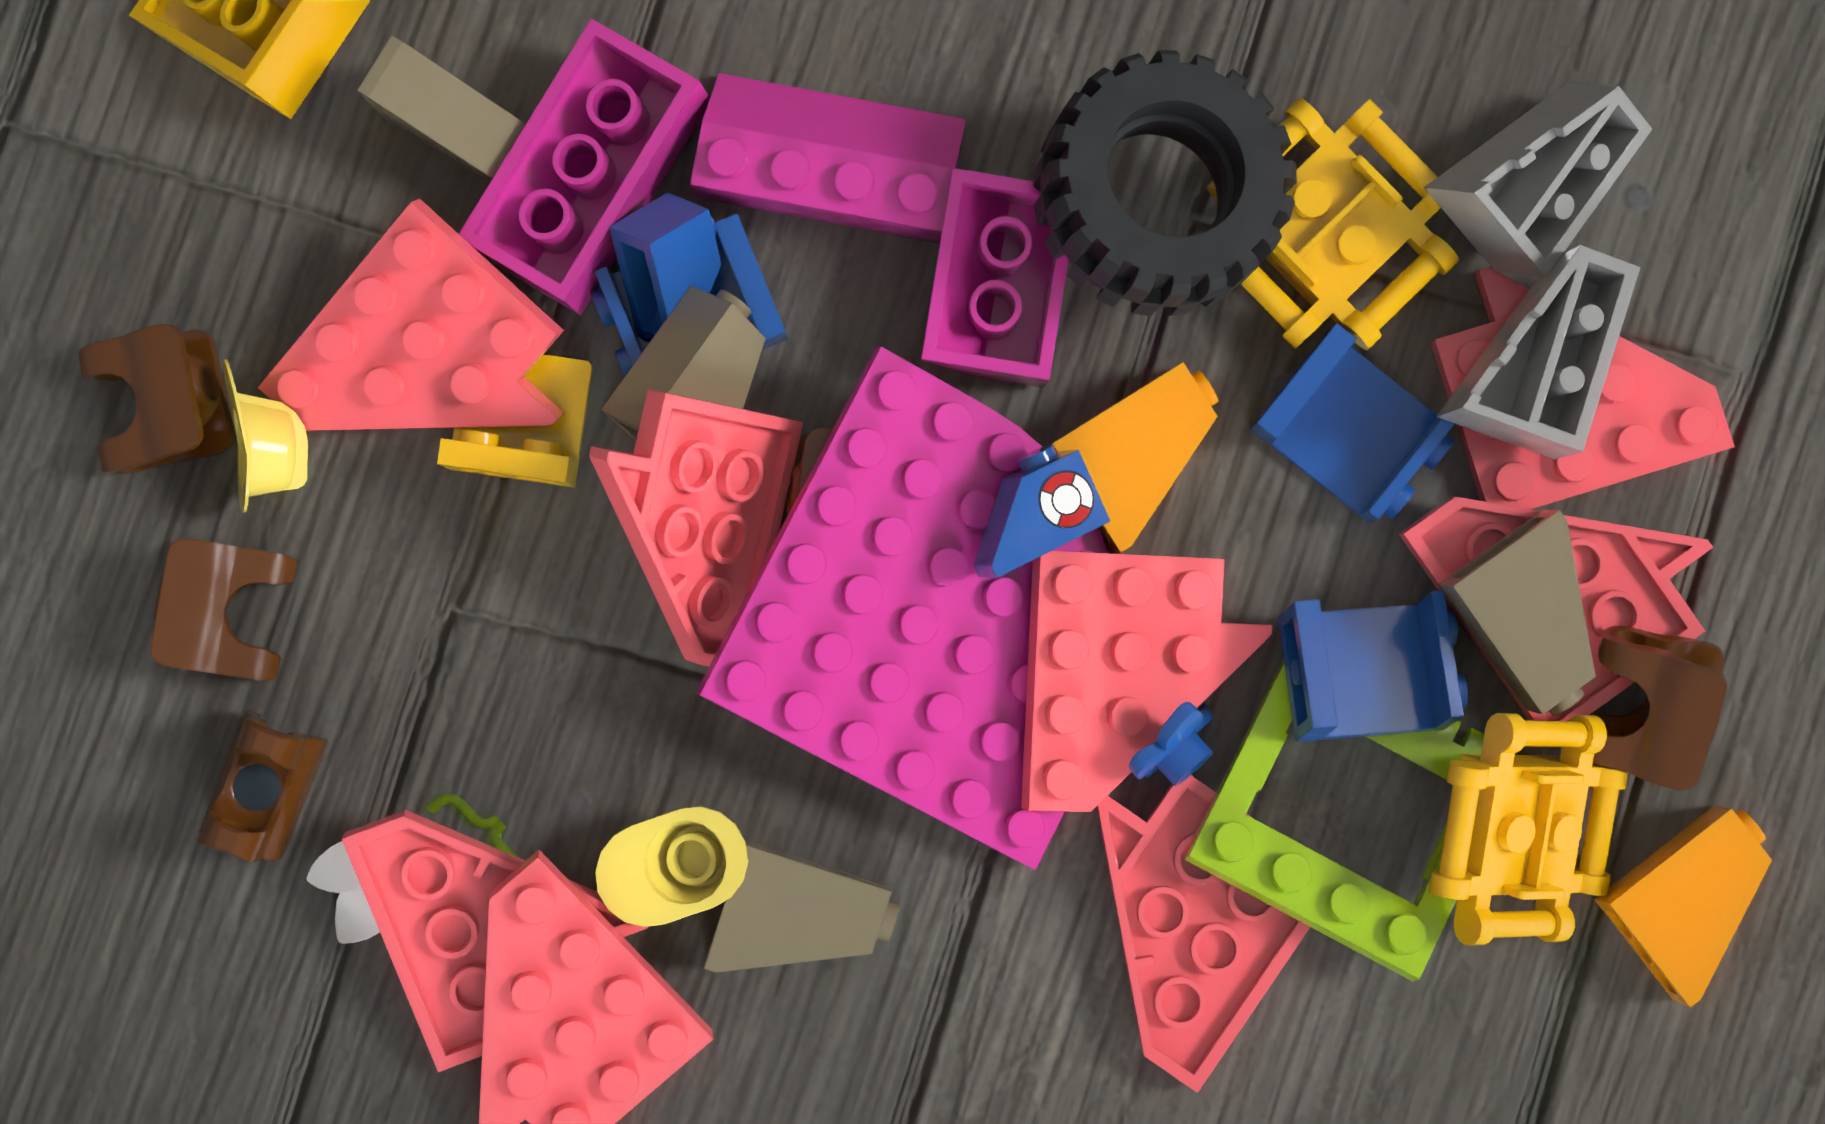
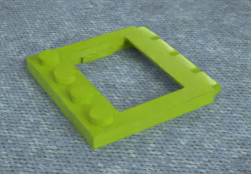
[1184,658,1484,981]

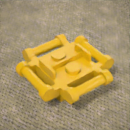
[1207,98,1459,350]
[1429,713,1629,945]

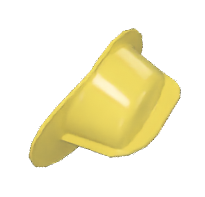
[223,359,308,513]
[595,806,748,927]

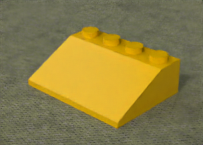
[129,0,371,119]

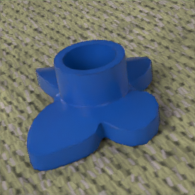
[1128,702,1214,787]

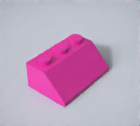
[921,168,1069,388]

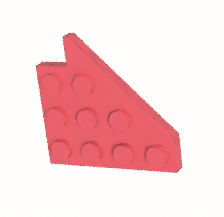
[258,199,565,431]
[1430,267,1735,509]
[589,389,804,666]
[1398,497,1713,721]
[1021,551,1272,812]
[1097,776,1310,1093]
[342,810,648,1072]
[479,850,713,1124]

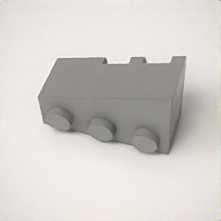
[1424,83,1652,277]
[1436,245,1640,459]

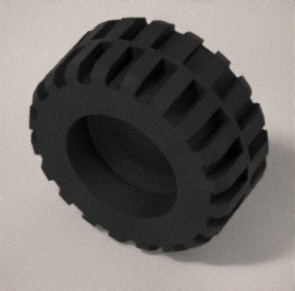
[1033,50,1297,316]

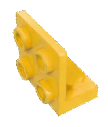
[437,354,593,488]

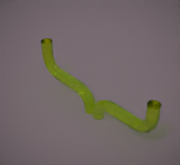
[427,793,518,857]

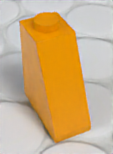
[1052,362,1218,554]
[1594,806,1772,1008]

